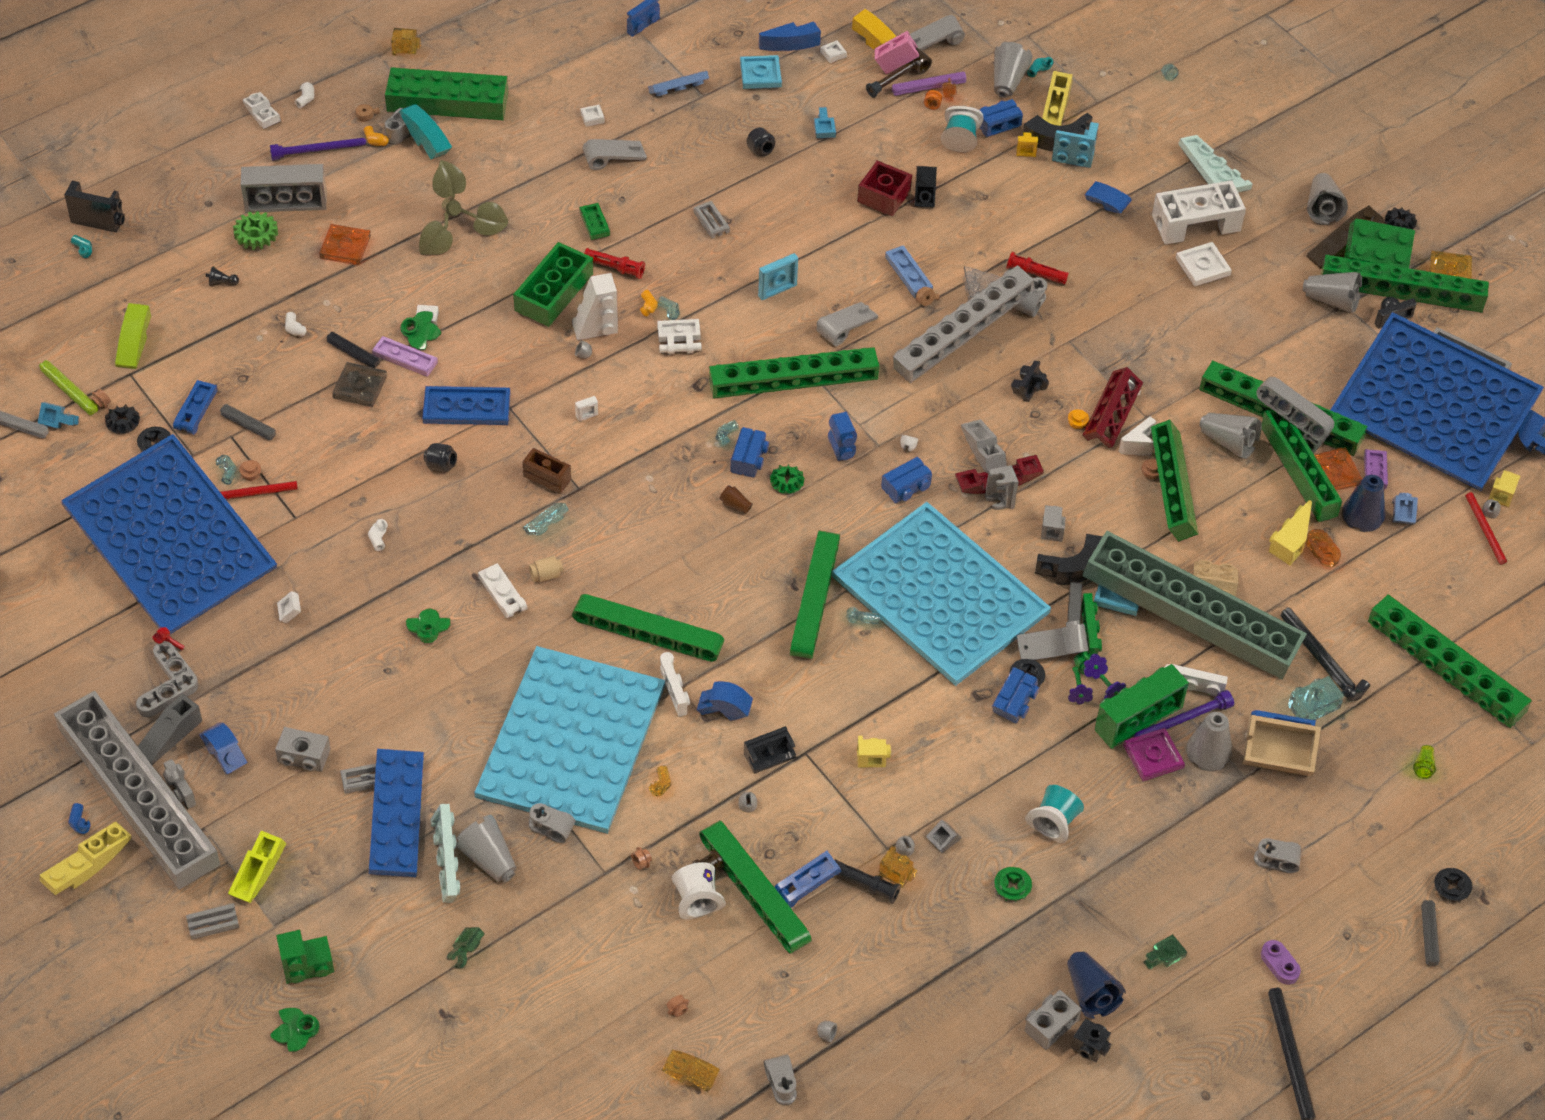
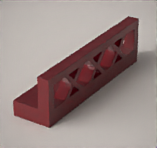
[1082,367,1144,448]

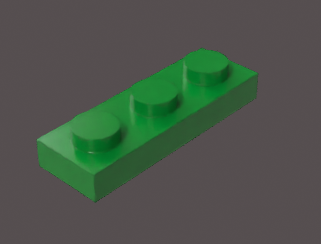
[1081,593,1102,656]

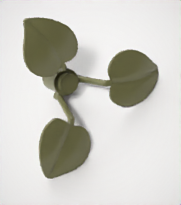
[419,160,509,255]

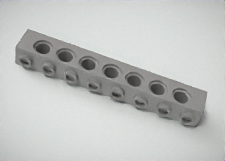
[893,265,1034,383]

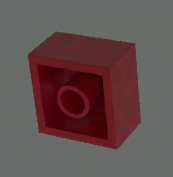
[857,160,912,217]

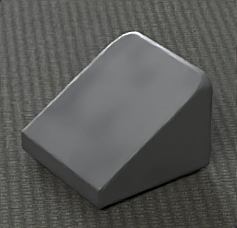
[926,820,962,853]

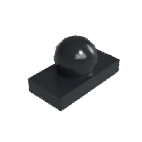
[1374,297,1417,329]

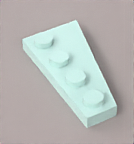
[1178,135,1253,192]
[430,804,460,903]

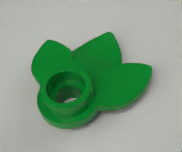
[400,311,441,350]
[406,608,451,643]
[270,1008,320,1052]

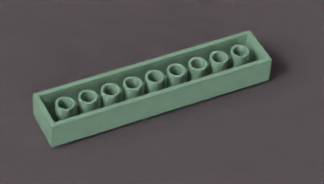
[1083,531,1307,680]

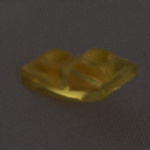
[661,1049,720,1092]

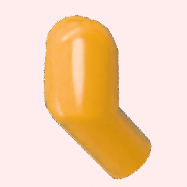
[640,290,658,317]

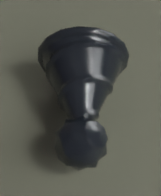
[205,266,239,286]

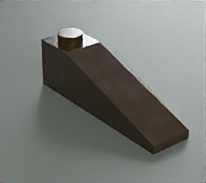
[1306,205,1385,269]

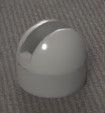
[575,340,592,359]
[1482,499,1501,518]
[739,792,757,812]
[896,836,915,857]
[817,1021,837,1042]

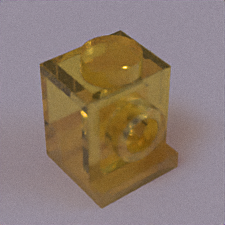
[391,28,421,56]
[878,846,917,888]

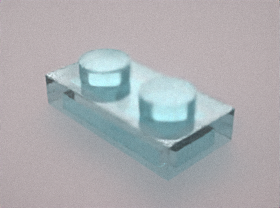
[523,503,569,536]

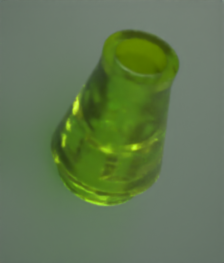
[1413,745,1436,779]

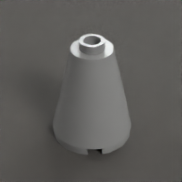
[994,42,1033,98]
[1307,173,1348,225]
[1303,272,1362,313]
[1199,413,1262,459]
[1186,712,1233,771]
[456,815,516,882]

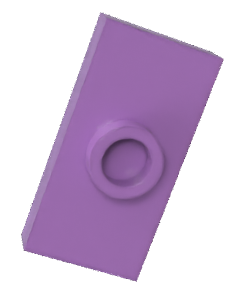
[1364,449,1388,489]

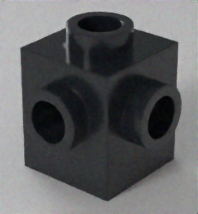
[1071,1018,1112,1063]

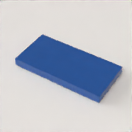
[422,386,510,425]

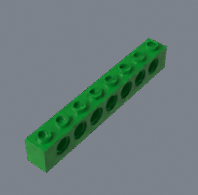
[1321,255,1489,313]
[709,347,880,399]
[1199,360,1368,456]
[1368,594,1532,728]

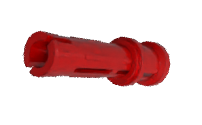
[584,248,646,279]
[1006,251,1069,285]

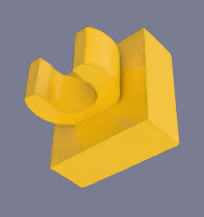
[1016,132,1038,157]

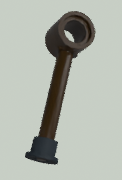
[866,48,932,98]

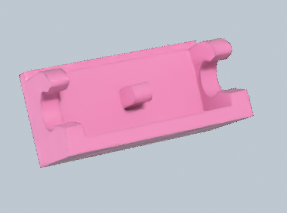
[875,31,919,74]

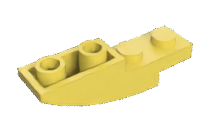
[40,822,131,895]

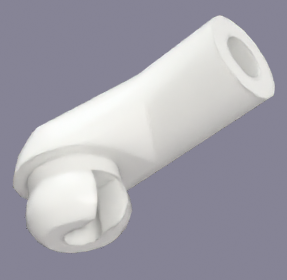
[295,82,314,108]
[285,312,306,337]
[368,519,388,551]

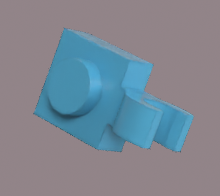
[814,107,836,139]
[38,402,79,428]

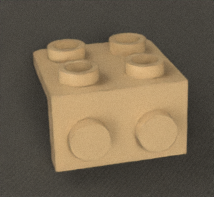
[1193,560,1238,597]

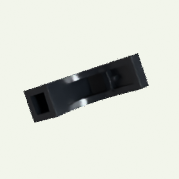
[1022,113,1093,151]
[1035,533,1103,585]

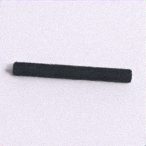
[1280,607,1356,690]

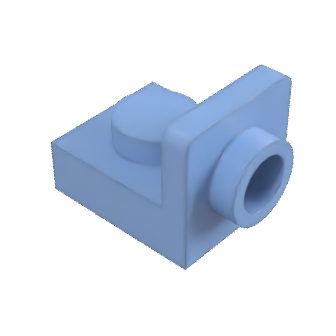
[1392,493,1418,524]

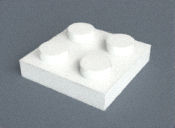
[1176,242,1232,287]

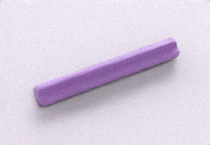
[892,71,966,96]

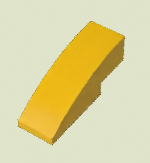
[852,9,897,50]

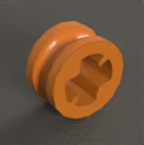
[924,90,943,110]

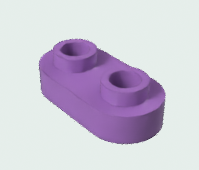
[1261,940,1301,985]

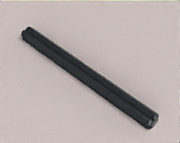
[1268,987,1316,1120]

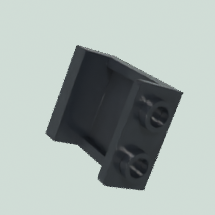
[64,180,125,233]

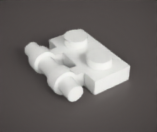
[657,319,702,355]

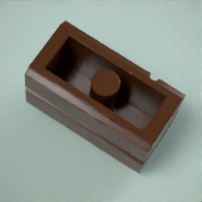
[522,448,571,494]

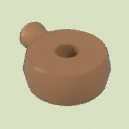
[355,104,380,122]
[916,287,940,306]

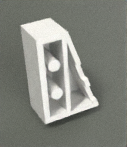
[572,273,618,340]

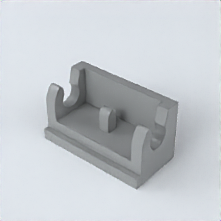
[985,465,1018,510]

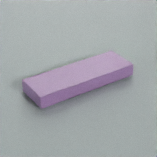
[372,336,438,377]

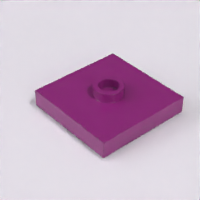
[1123,728,1185,782]

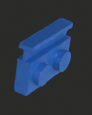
[627,0,660,37]

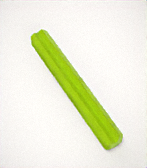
[39,360,98,415]

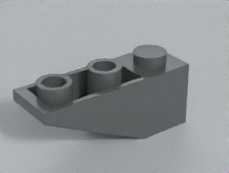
[138,694,202,765]

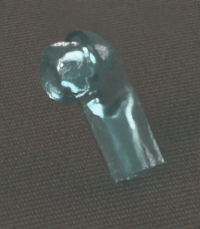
[657,296,680,320]
[715,420,739,446]
[216,455,237,485]
[846,607,880,624]

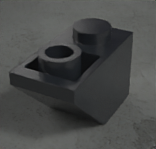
[914,166,937,207]

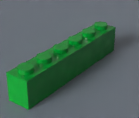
[1262,409,1342,523]
[1151,419,1199,542]

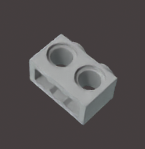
[1025,990,1082,1050]

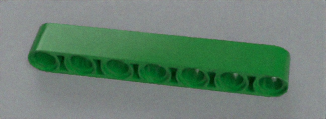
[790,530,840,659]
[572,594,725,662]
[699,820,812,954]

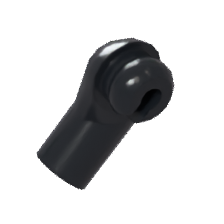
[1341,679,1371,701]

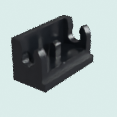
[744,726,796,774]

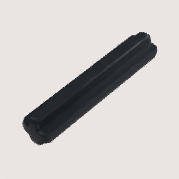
[326,331,380,369]

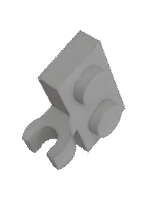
[163,759,196,809]

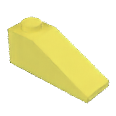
[1042,71,1073,126]

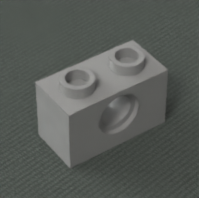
[275,727,331,772]

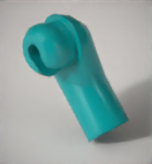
[1027,57,1054,77]
[71,235,93,258]

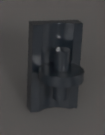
[1011,360,1049,402]

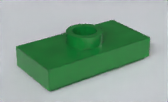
[579,203,610,240]

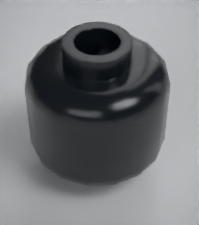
[746,127,776,157]
[423,443,457,472]

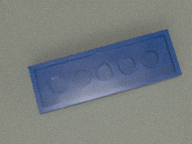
[368,749,424,877]

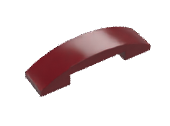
[955,455,1044,494]

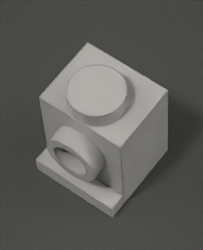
[1041,505,1066,542]

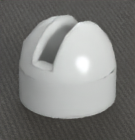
[900,435,918,452]

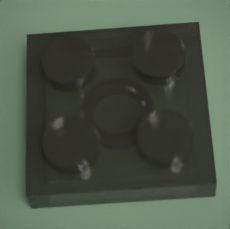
[332,362,387,407]

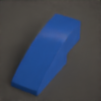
[759,21,821,51]

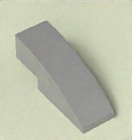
[961,419,1007,473]

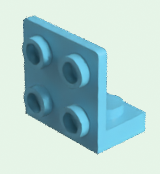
[1052,122,1099,168]

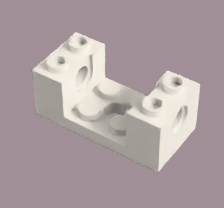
[1152,180,1246,244]

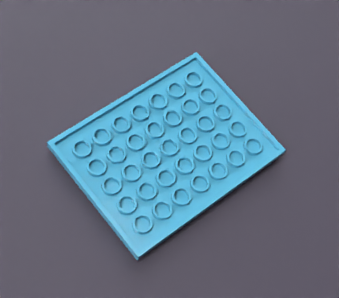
[832,502,1051,686]
[474,646,665,834]

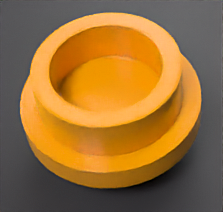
[1068,409,1089,429]

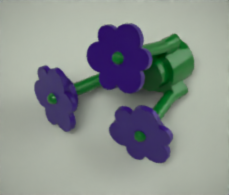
[1068,651,1126,704]

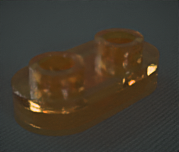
[1306,529,1341,567]

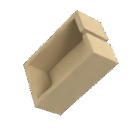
[1242,715,1321,776]

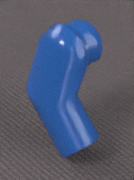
[68,803,91,834]

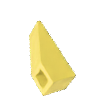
[1269,500,1312,565]

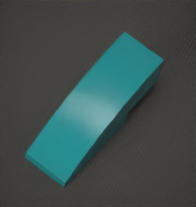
[399,104,452,160]

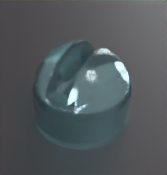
[1161,63,1179,81]

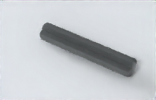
[220,404,276,440]
[1421,900,1440,966]

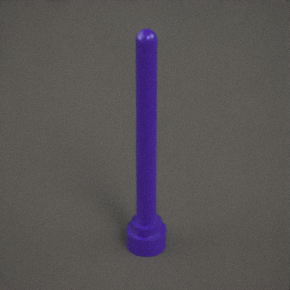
[270,138,366,161]
[1134,690,1234,738]

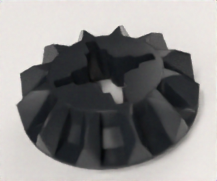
[1384,207,1417,230]
[105,404,140,434]
[137,426,171,452]
[1009,659,1045,687]
[1434,868,1472,903]

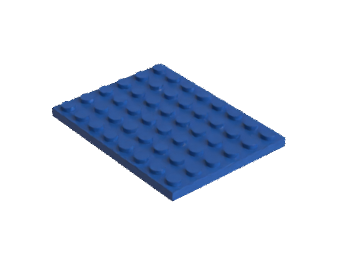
[1330,312,1544,491]
[61,434,277,634]

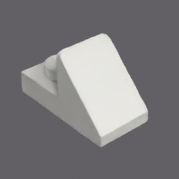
[1119,417,1156,456]

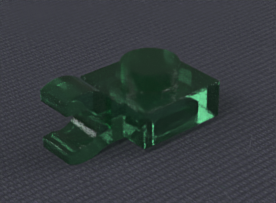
[446,927,485,969]
[1143,934,1187,970]

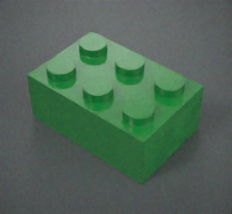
[1344,218,1415,268]

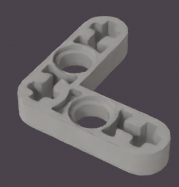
[136,641,198,717]

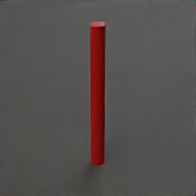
[220,481,298,499]
[1465,492,1507,565]

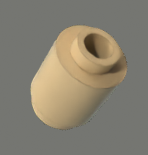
[529,556,563,582]

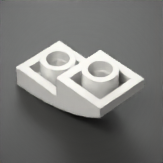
[243,92,281,129]

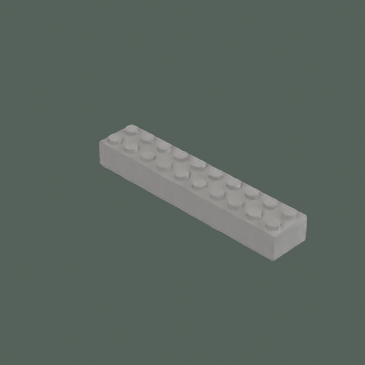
[54,691,220,890]

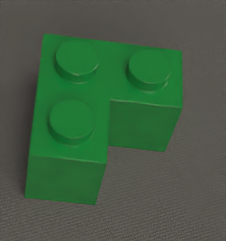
[276,929,335,984]

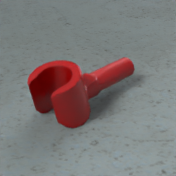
[152,627,185,651]

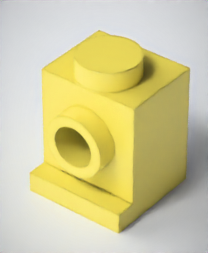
[1488,470,1520,507]
[857,736,891,768]

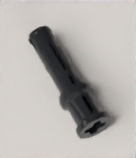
[835,859,901,904]

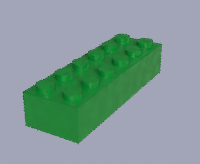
[385,67,509,121]

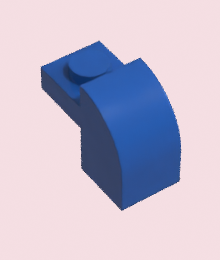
[1518,409,1545,456]
[697,681,753,721]
[199,722,248,774]

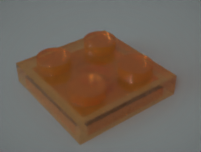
[319,224,371,265]
[1314,447,1362,491]

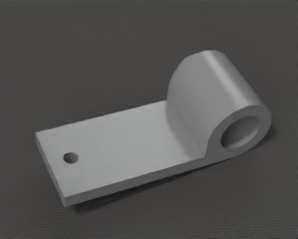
[909,15,965,50]
[582,139,647,170]
[816,302,878,346]
[1017,620,1089,660]

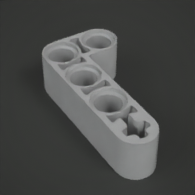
[1256,377,1335,454]

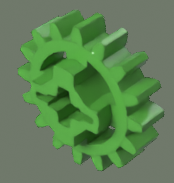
[233,211,278,250]

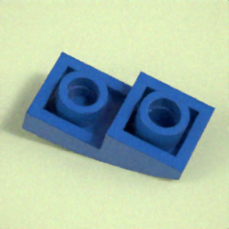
[1085,181,1132,214]

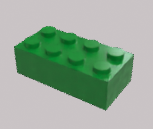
[513,242,593,327]
[1094,664,1189,749]

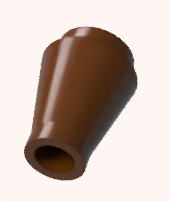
[719,485,753,514]

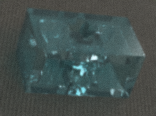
[1288,676,1344,720]

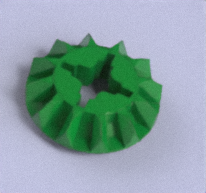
[770,464,805,494]
[994,867,1032,903]

